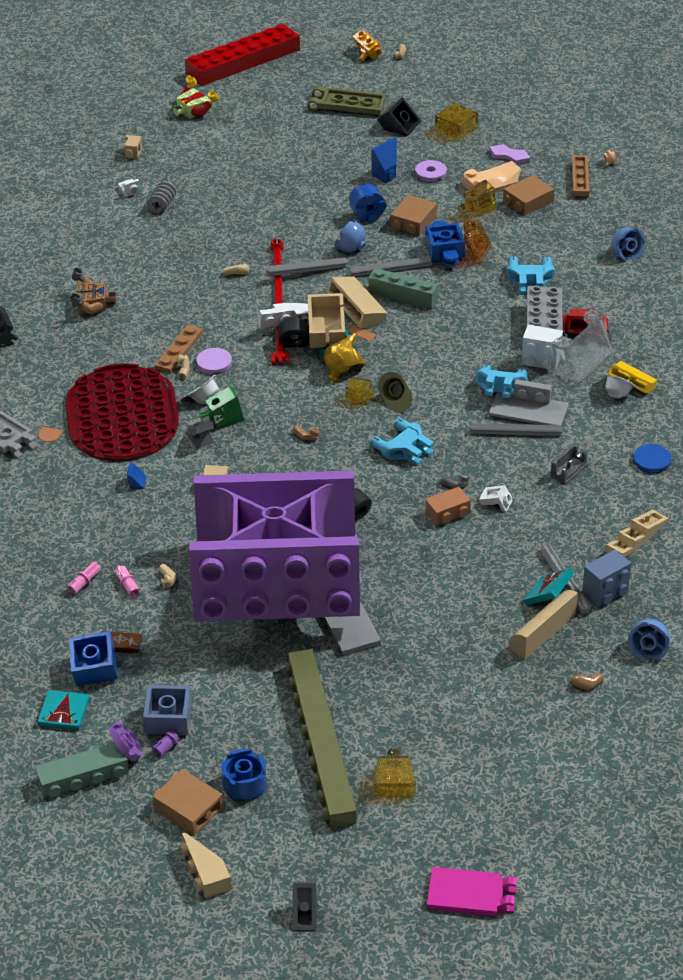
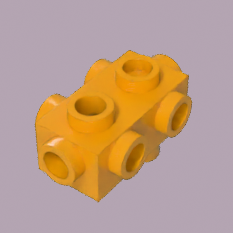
[353,30,382,62]

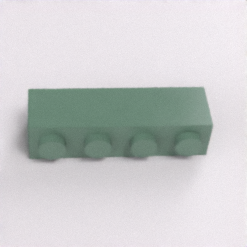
[369,268,439,309]
[35,743,129,798]

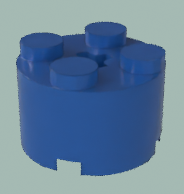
[349,184,387,223]
[221,749,267,801]

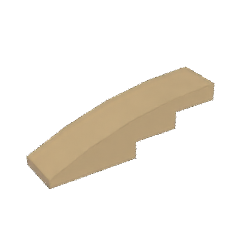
[605,510,669,557]

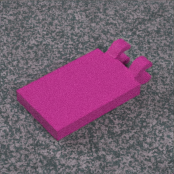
[427,867,517,917]

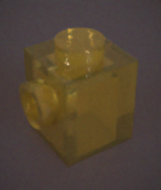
[346,376,374,405]

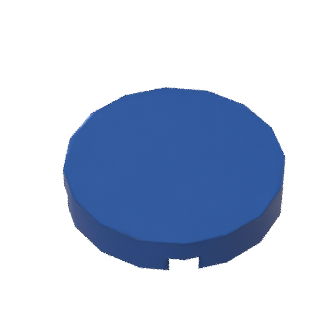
[633,444,671,474]

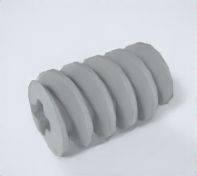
[147,181,177,213]

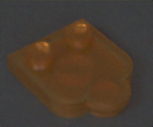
[463,219,492,264]

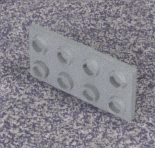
[525,286,563,331]
[489,379,568,426]

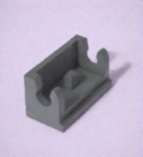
[550,443,588,485]

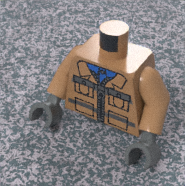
[70,267,117,315]

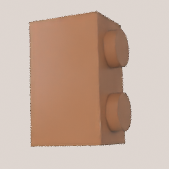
[425,487,471,526]

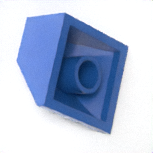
[371,137,397,183]

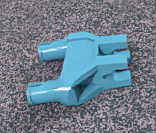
[506,256,555,294]
[475,365,528,398]
[369,417,434,466]

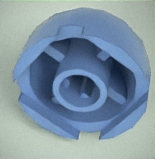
[334,220,366,254]
[611,227,646,260]
[628,619,670,660]

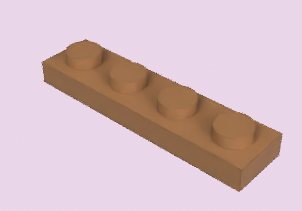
[572,155,590,197]
[155,325,203,374]

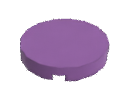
[109,721,143,761]

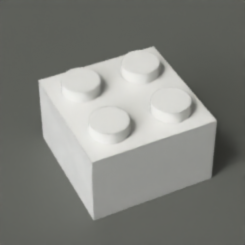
[521,325,563,371]

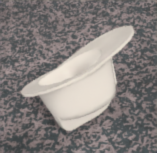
[602,372,636,399]
[180,374,220,404]

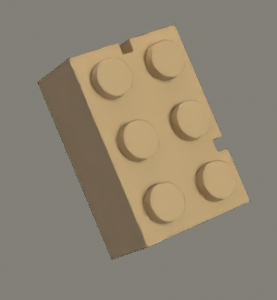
[308,293,345,348]

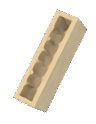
[327,277,387,328]
[509,590,578,659]

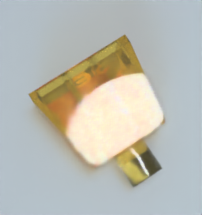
[458,179,497,218]
[373,749,416,797]

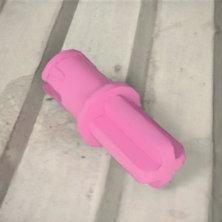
[67,562,101,595]
[115,565,141,598]

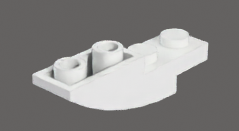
[257,303,309,329]

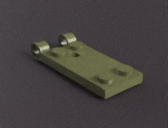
[307,85,386,115]

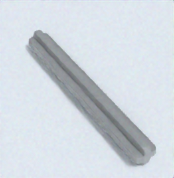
[349,256,432,277]
[266,258,347,276]
[470,423,562,436]
[540,543,591,615]

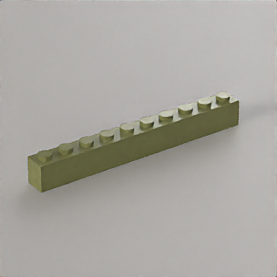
[285,649,357,828]

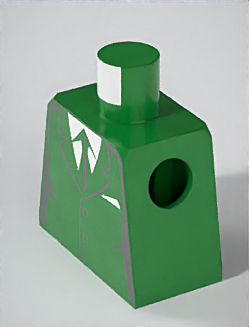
[199,386,245,428]

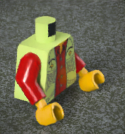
[173,75,219,119]

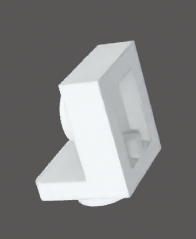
[118,179,141,197]
[479,485,512,512]

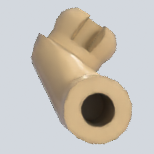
[224,264,250,276]

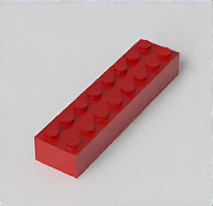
[185,24,300,86]

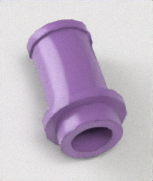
[152,731,179,758]

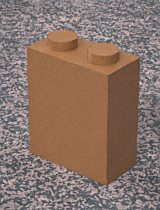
[503,175,555,215]
[390,195,438,236]
[153,769,224,835]

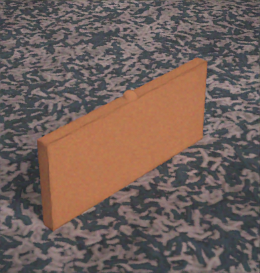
[348,325,377,341]

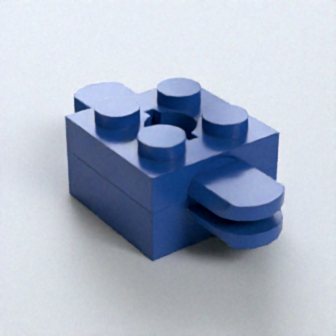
[425,221,465,267]

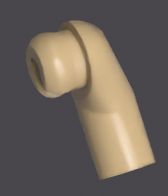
[394,44,407,59]
[177,354,190,379]
[158,564,177,588]

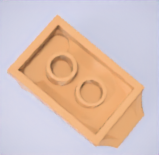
[460,161,521,195]

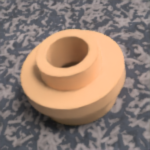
[603,150,617,165]

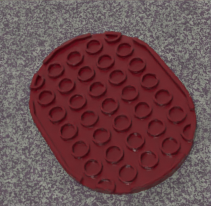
[66,363,179,461]

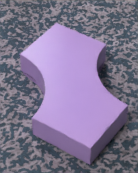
[489,144,530,165]

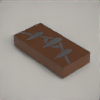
[101,631,142,653]

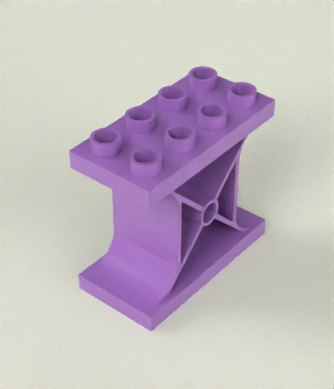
[189,470,360,621]

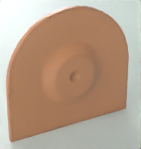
[38,426,63,442]

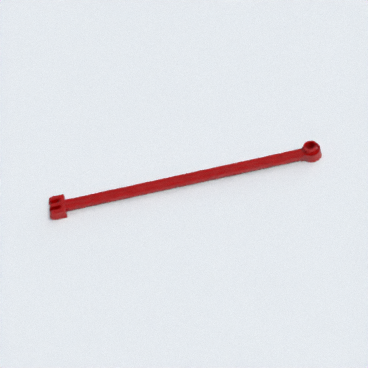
[270,239,289,365]

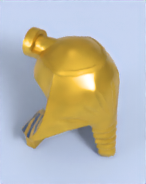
[323,332,366,381]

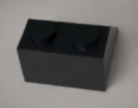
[377,97,421,136]

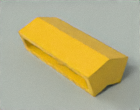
[608,361,657,393]

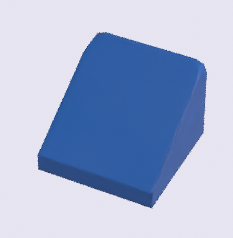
[127,463,147,489]

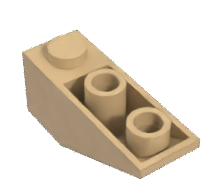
[180,833,231,899]

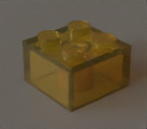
[435,103,478,141]

